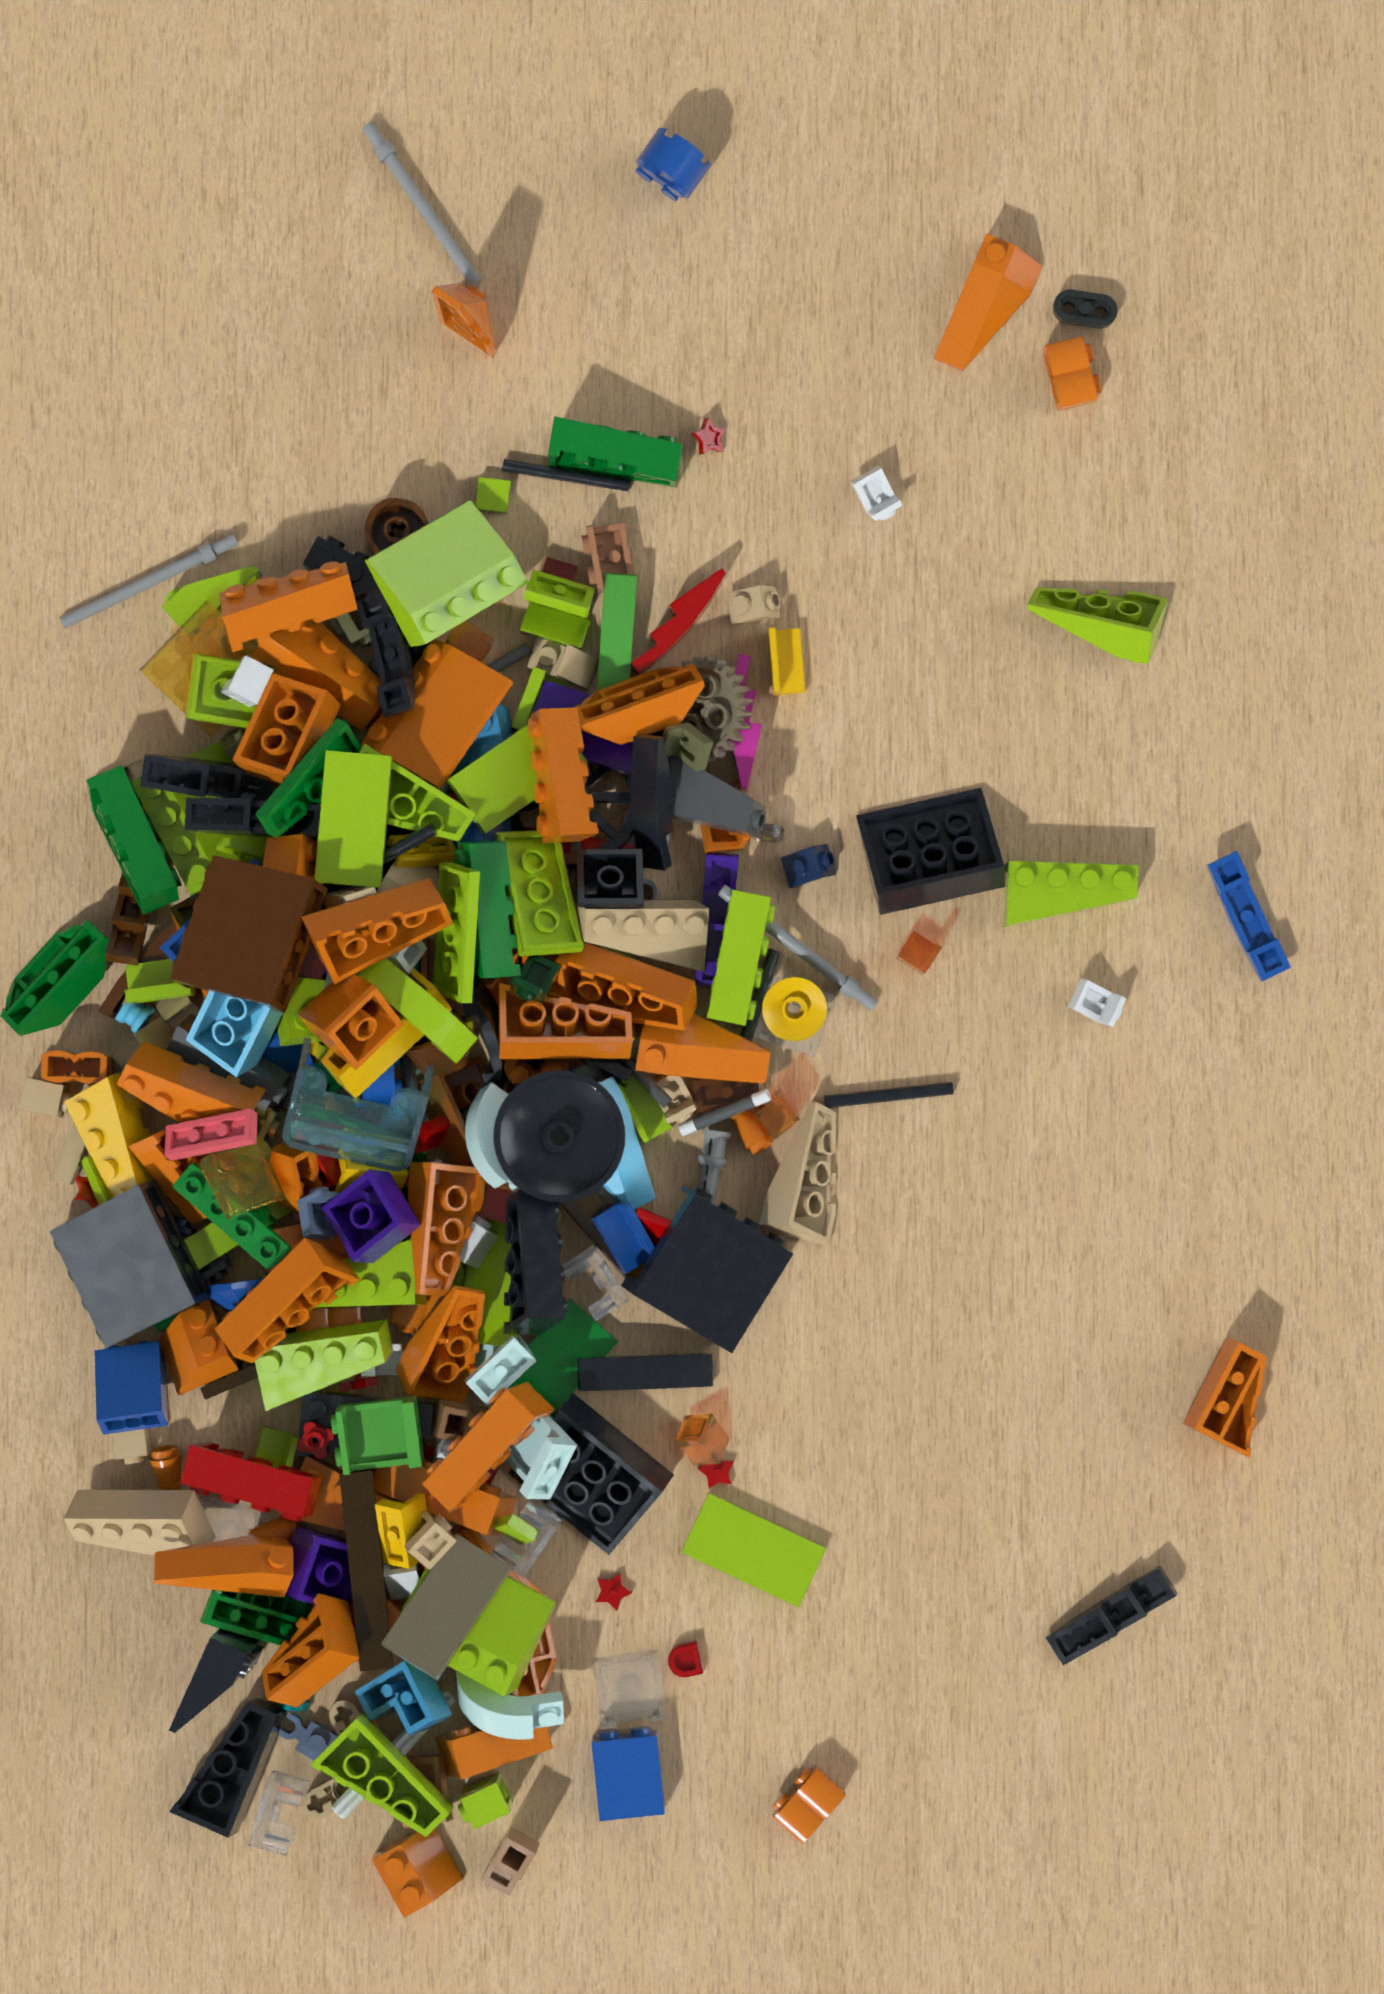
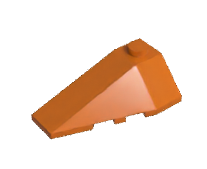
[934,233,1042,371]
[431,283,496,358]
[635,1013,771,1084]
[395,1286,485,1402]

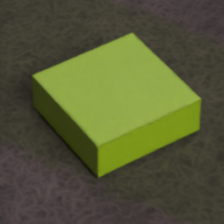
[475,477,511,514]
[494,1514,539,1545]

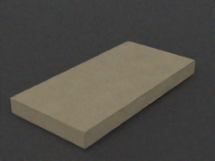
[381,1534,512,1680]

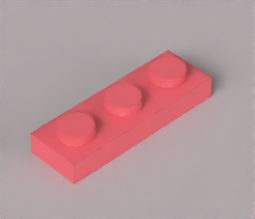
[164,1108,258,1161]

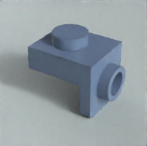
[297,1187,341,1240]

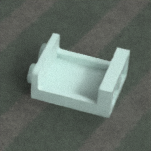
[464,1335,536,1406]
[506,1416,577,1499]

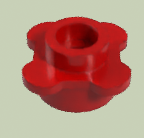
[297,1421,334,1459]

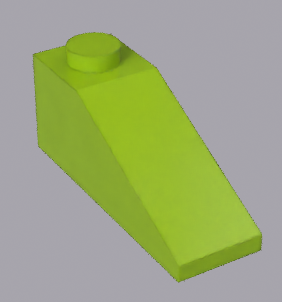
[161,565,262,639]

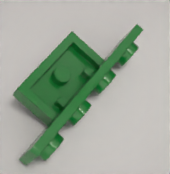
[173,1163,291,1271]

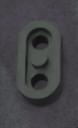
[1053,289,1118,329]

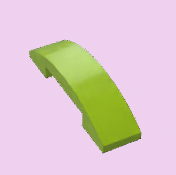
[357,958,478,1064]

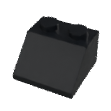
[576,849,644,907]

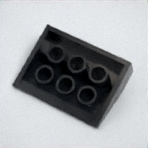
[856,788,1005,915]
[508,1393,674,1555]
[169,1628,264,1733]

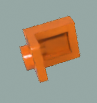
[700,825,751,853]

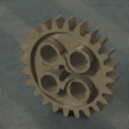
[679,656,753,761]

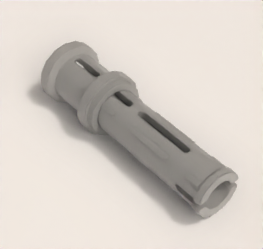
[697,1128,731,1205]

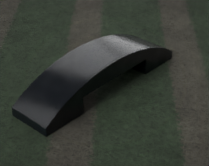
[355,587,415,719]
[462,976,507,1090]

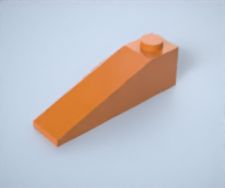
[408,1162,485,1297]
[153,1535,293,1597]

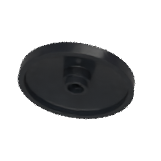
[493,1070,625,1202]

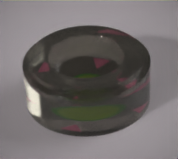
[751,823,785,843]

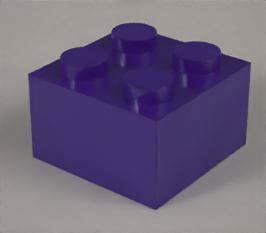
[322,1169,421,1263]
[286,1526,352,1605]

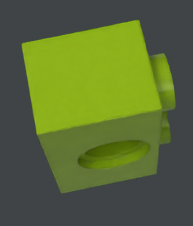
[458,1771,513,1829]

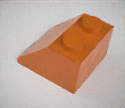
[159,1300,239,1396]
[372,1828,464,1918]

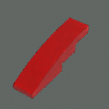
[631,568,726,675]

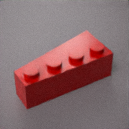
[180,1442,322,1521]

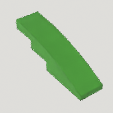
[597,572,637,690]

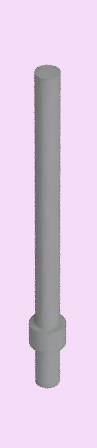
[362,122,481,286]
[60,534,239,629]
[717,885,878,1011]

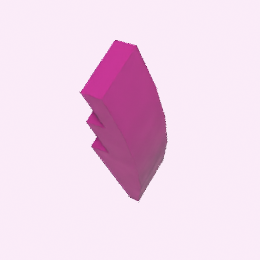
[733,654,762,791]

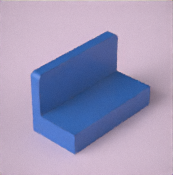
[591,1201,655,1274]

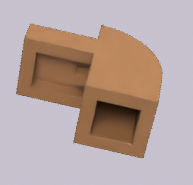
[432,1399,489,1441]
[481,1827,540,1896]

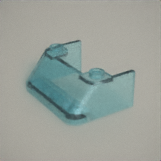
[282,1037,434,1171]

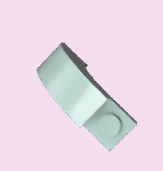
[465,1082,520,1192]
[455,1670,564,1739]

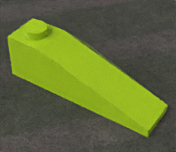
[1027,587,1168,664]
[359,743,476,842]

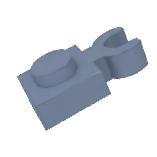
[278,1712,338,1760]

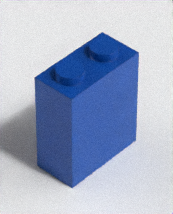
[94,1341,168,1435]
[592,1726,665,1821]

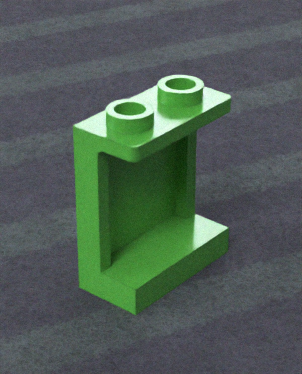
[331,1396,425,1475]

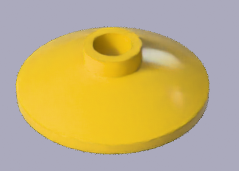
[762,977,827,1041]

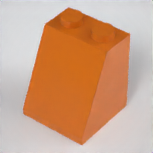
[297,974,404,1070]

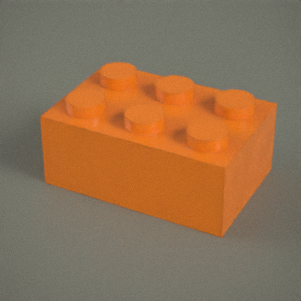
[232,673,341,785]

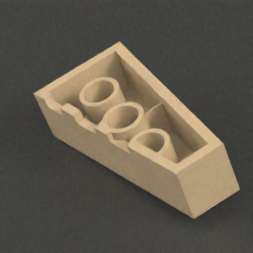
[574,900,709,972]
[63,1490,215,1556]

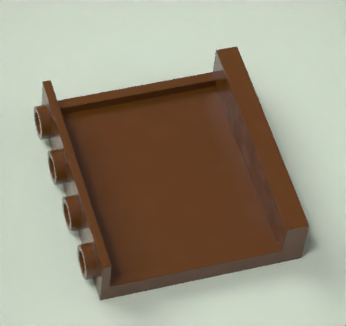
[170,855,328,1013]

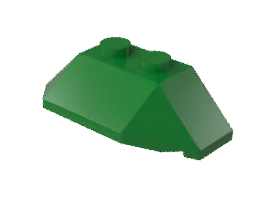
[0,920,109,1036]
[200,1590,312,1645]

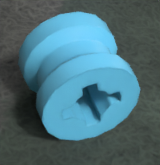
[115,1002,156,1033]

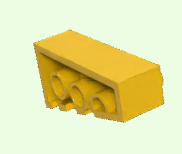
[321,968,452,1099]
[64,1072,166,1199]

